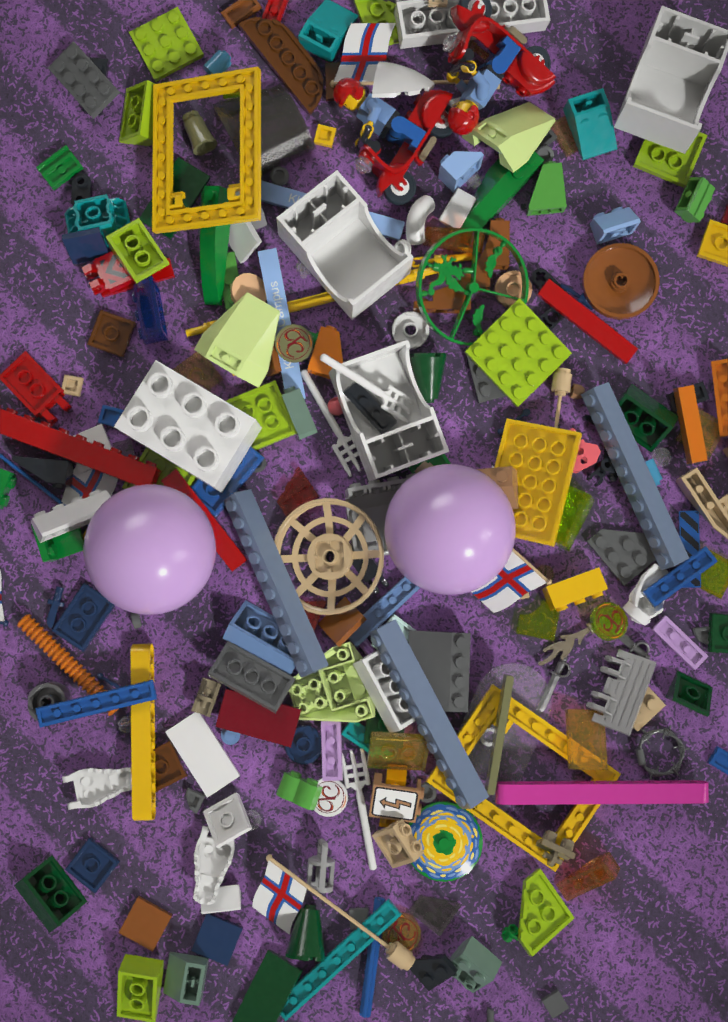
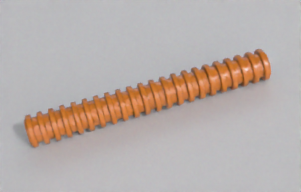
[17,614,119,716]

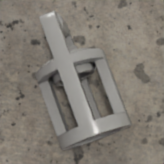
[306,838,335,893]

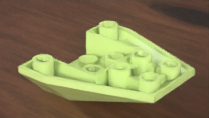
[462,102,555,173]
[194,292,280,388]
[289,642,375,722]

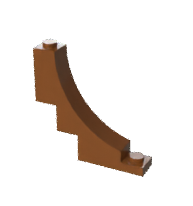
[413,218,510,314]

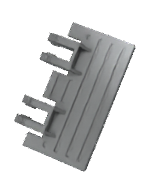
[586,649,656,736]

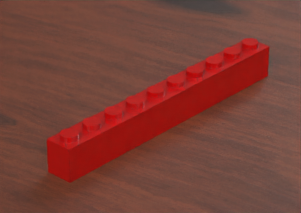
[0,405,161,486]

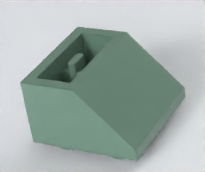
[449,936,502,993]
[163,952,209,1006]

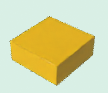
[314,124,336,148]

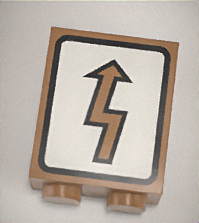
[369,773,425,823]

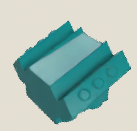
[64,194,130,248]

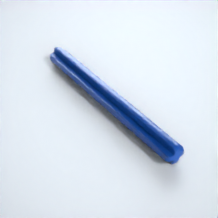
[359,897,386,1018]

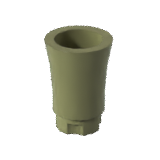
[182,110,217,156]

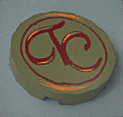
[275,324,313,363]

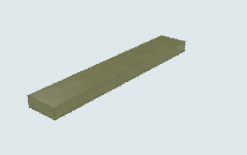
[485,674,514,795]

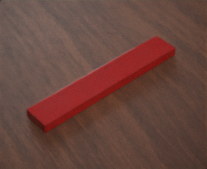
[537,279,638,364]
[161,469,247,572]

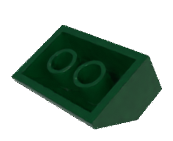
[618,384,679,453]
[14,855,88,933]

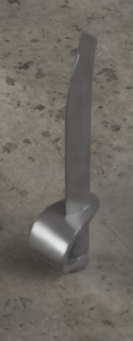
[590,615,651,660]
[534,657,571,716]

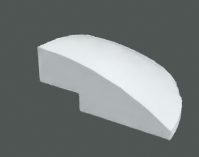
[372,62,435,98]

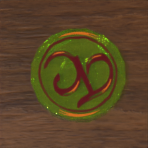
[590,602,628,641]

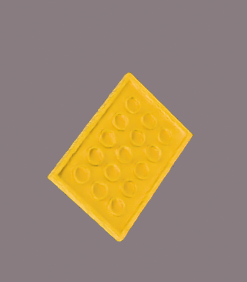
[494,418,582,547]

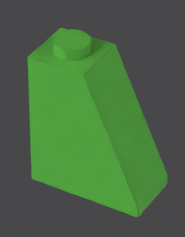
[526,161,567,216]

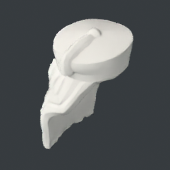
[622,563,669,625]

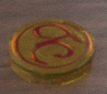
[382,912,421,951]

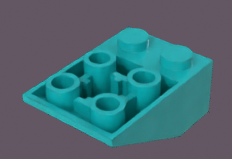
[298,0,359,62]
[563,88,617,161]

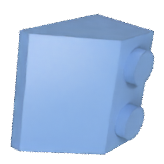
[438,151,484,193]
[590,207,641,245]

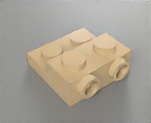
[372,819,424,868]

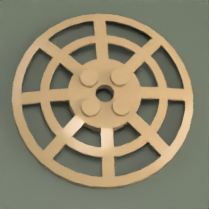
[274,498,384,615]

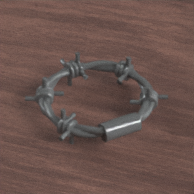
[635,725,690,780]

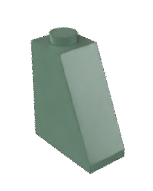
[282,386,318,439]

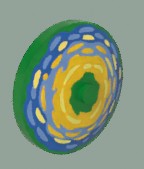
[408,801,483,882]

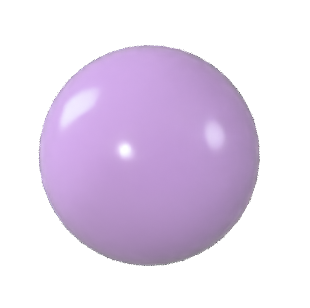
[384,464,516,595]
[83,484,216,615]

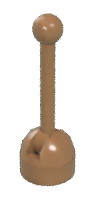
[569,383,585,399]

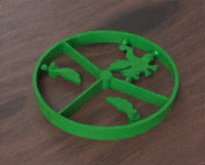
[415,228,529,346]

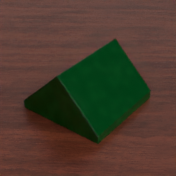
[665,671,713,717]

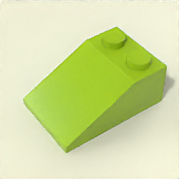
[106,218,169,284]
[117,954,164,1022]

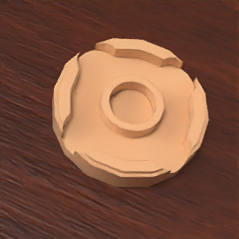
[494,270,532,308]
[230,273,267,304]

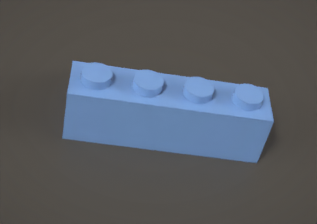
[223,600,296,675]

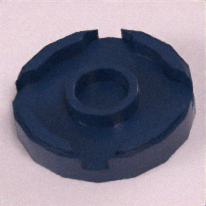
[285,725,322,765]

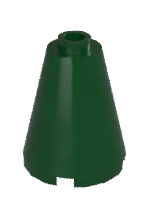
[409,353,447,403]
[285,904,325,962]

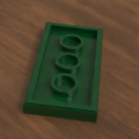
[139,157,211,240]
[232,949,303,1022]

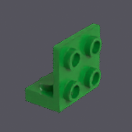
[31,525,84,562]

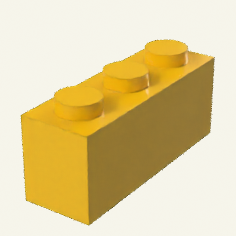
[542,567,608,612]

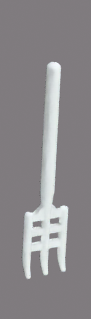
[320,353,414,424]
[301,369,361,477]
[342,748,377,870]

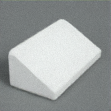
[439,188,477,231]
[201,885,241,914]

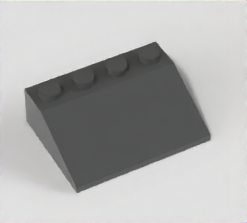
[408,630,471,712]

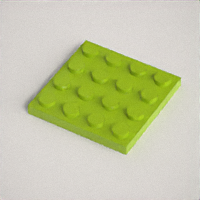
[464,298,572,407]

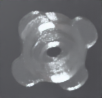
[465,173,484,190]
[296,260,311,279]

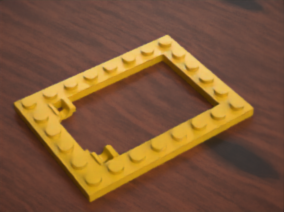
[152,66,261,234]
[426,684,621,872]

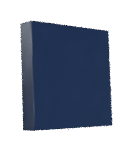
[62,227,110,264]
[65,837,120,894]
[191,913,243,966]

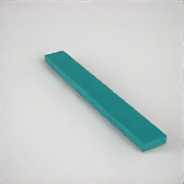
[281,898,402,1021]

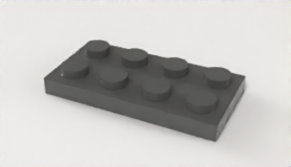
[48,41,120,119]
[208,641,296,714]

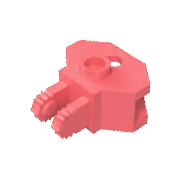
[569,428,601,474]

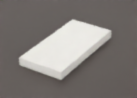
[166,712,240,798]

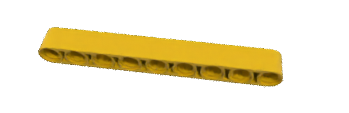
[131,643,156,821]

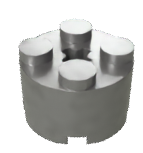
[27,682,73,721]

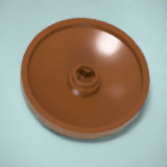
[582,243,660,320]

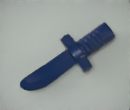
[560,283,594,310]
[47,586,65,628]

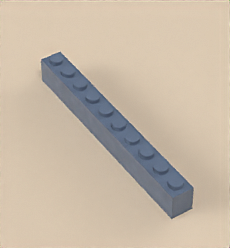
[581,382,689,570]
[223,489,329,678]
[369,619,489,809]

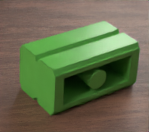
[674,177,715,223]

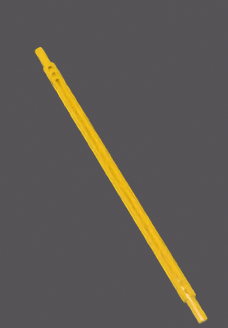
[185,267,439,337]

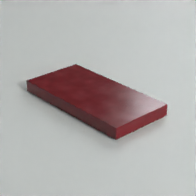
[215,688,301,747]

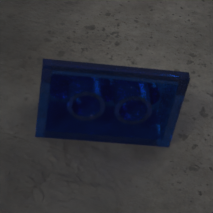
[132,276,169,344]

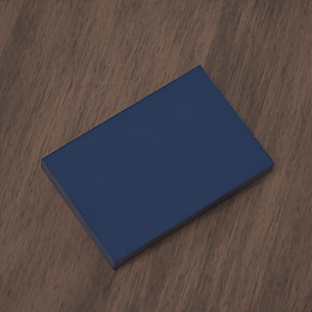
[51,582,115,652]

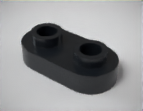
[71,173,92,206]

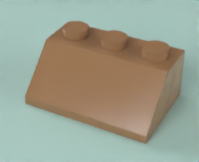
[476,466,519,509]

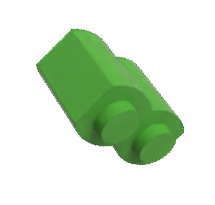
[276,770,323,810]

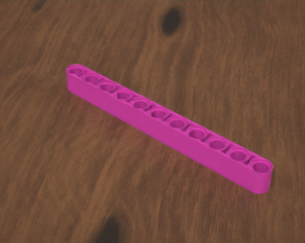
[495,780,709,805]

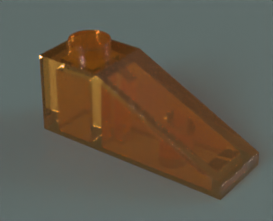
[423,227,485,254]
[556,852,620,901]

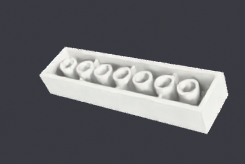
[394,0,550,49]

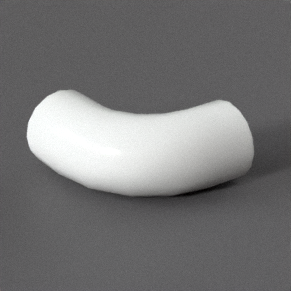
[406,195,435,245]

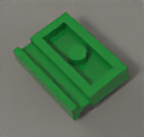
[36,145,84,191]

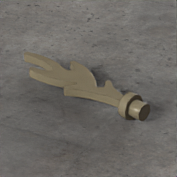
[538,621,599,666]

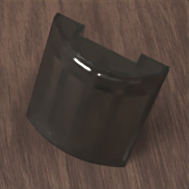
[212,84,316,177]

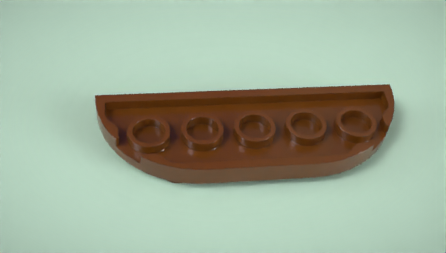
[239,17,323,115]

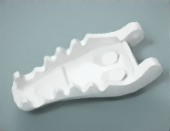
[62,767,132,810]
[193,826,235,905]

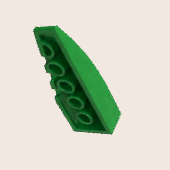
[453,151,544,248]
[198,186,230,306]

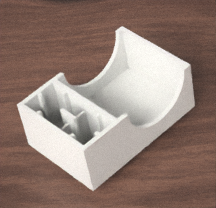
[614,6,728,154]
[276,170,413,320]
[329,340,449,481]
[114,360,262,493]

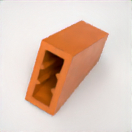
[307,325,343,380]

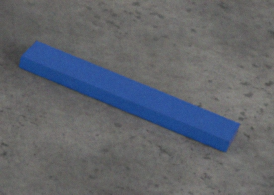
[35,680,158,728]

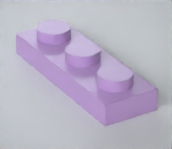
[651,615,708,670]
[321,721,343,781]

